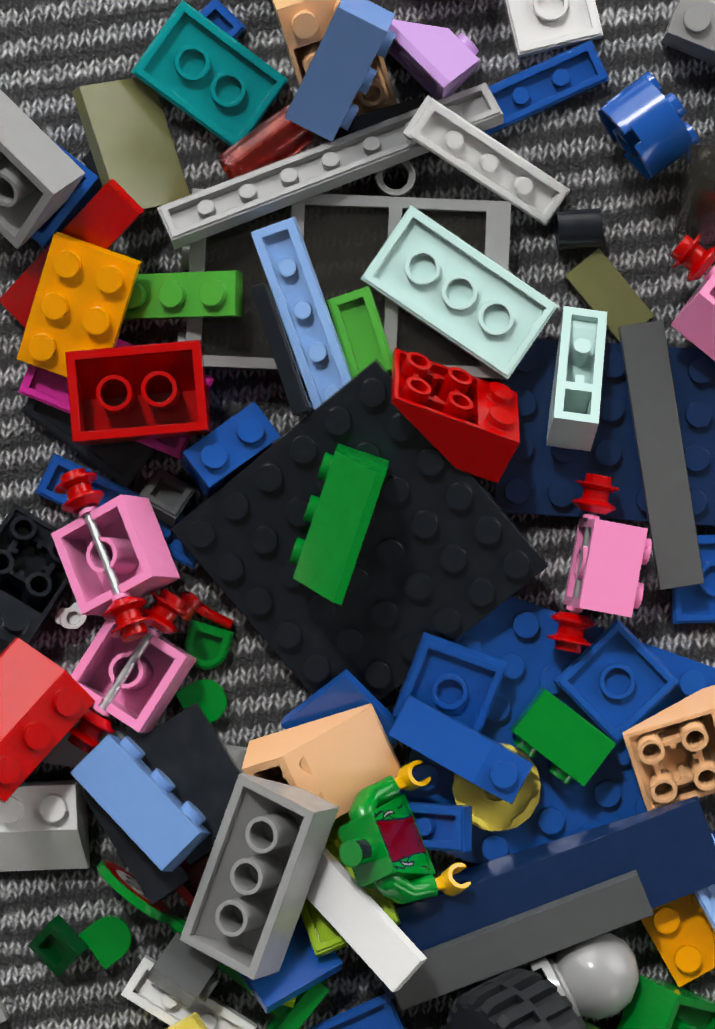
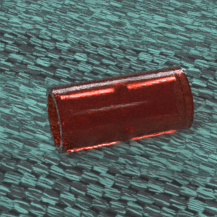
[217,104,313,179]

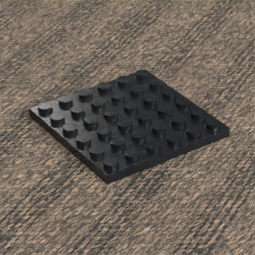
[171,358,548,701]

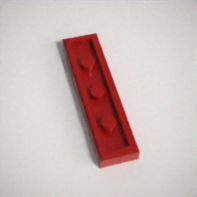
[0,179,144,328]

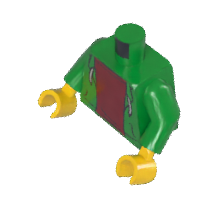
[338,760,471,904]

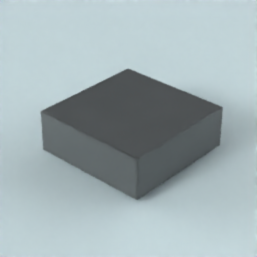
[139,467,196,527]

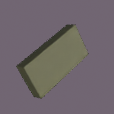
[564,248,655,344]

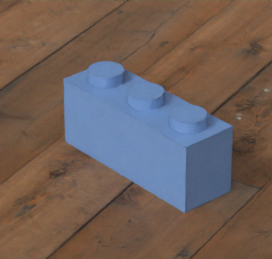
[284,0,396,142]
[70,734,211,872]

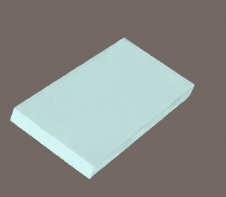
[360,205,558,380]

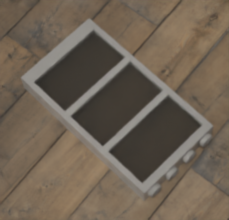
[178,188,511,382]

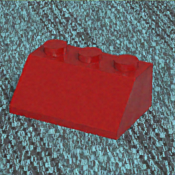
[65,340,212,446]
[0,638,95,803]

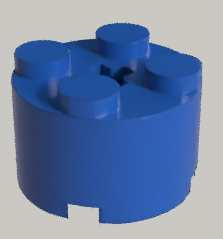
[598,71,700,180]

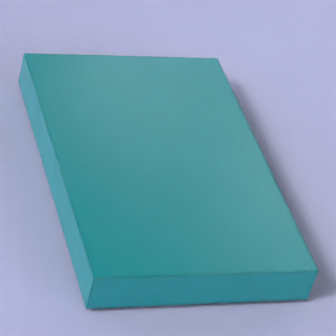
[130,0,289,152]

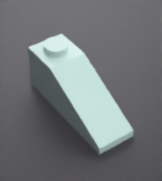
[546,306,607,451]

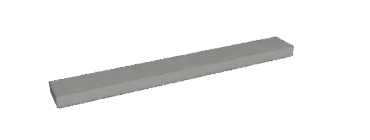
[157,82,504,250]

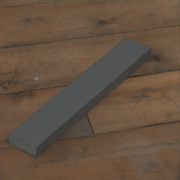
[618,320,704,590]
[394,869,654,1010]

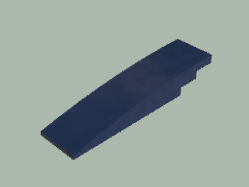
[380,796,715,1000]

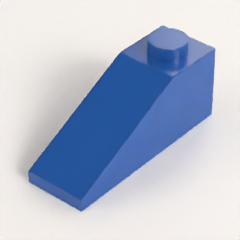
[388,695,533,804]

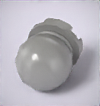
[528,932,639,1020]

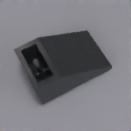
[0,504,70,654]

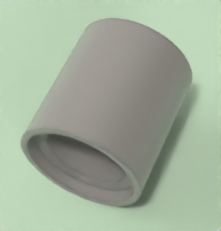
[375,160,416,197]

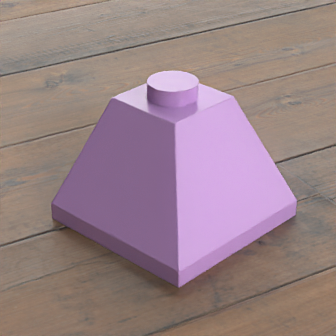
[388,19,480,101]

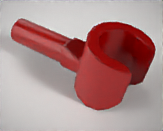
[179,591,234,630]

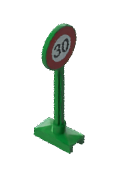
[96,859,330,1029]

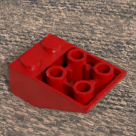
[391,348,520,483]

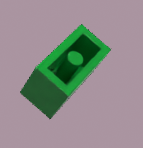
[510,687,616,786]

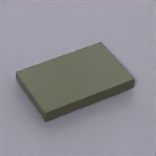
[72,78,190,212]

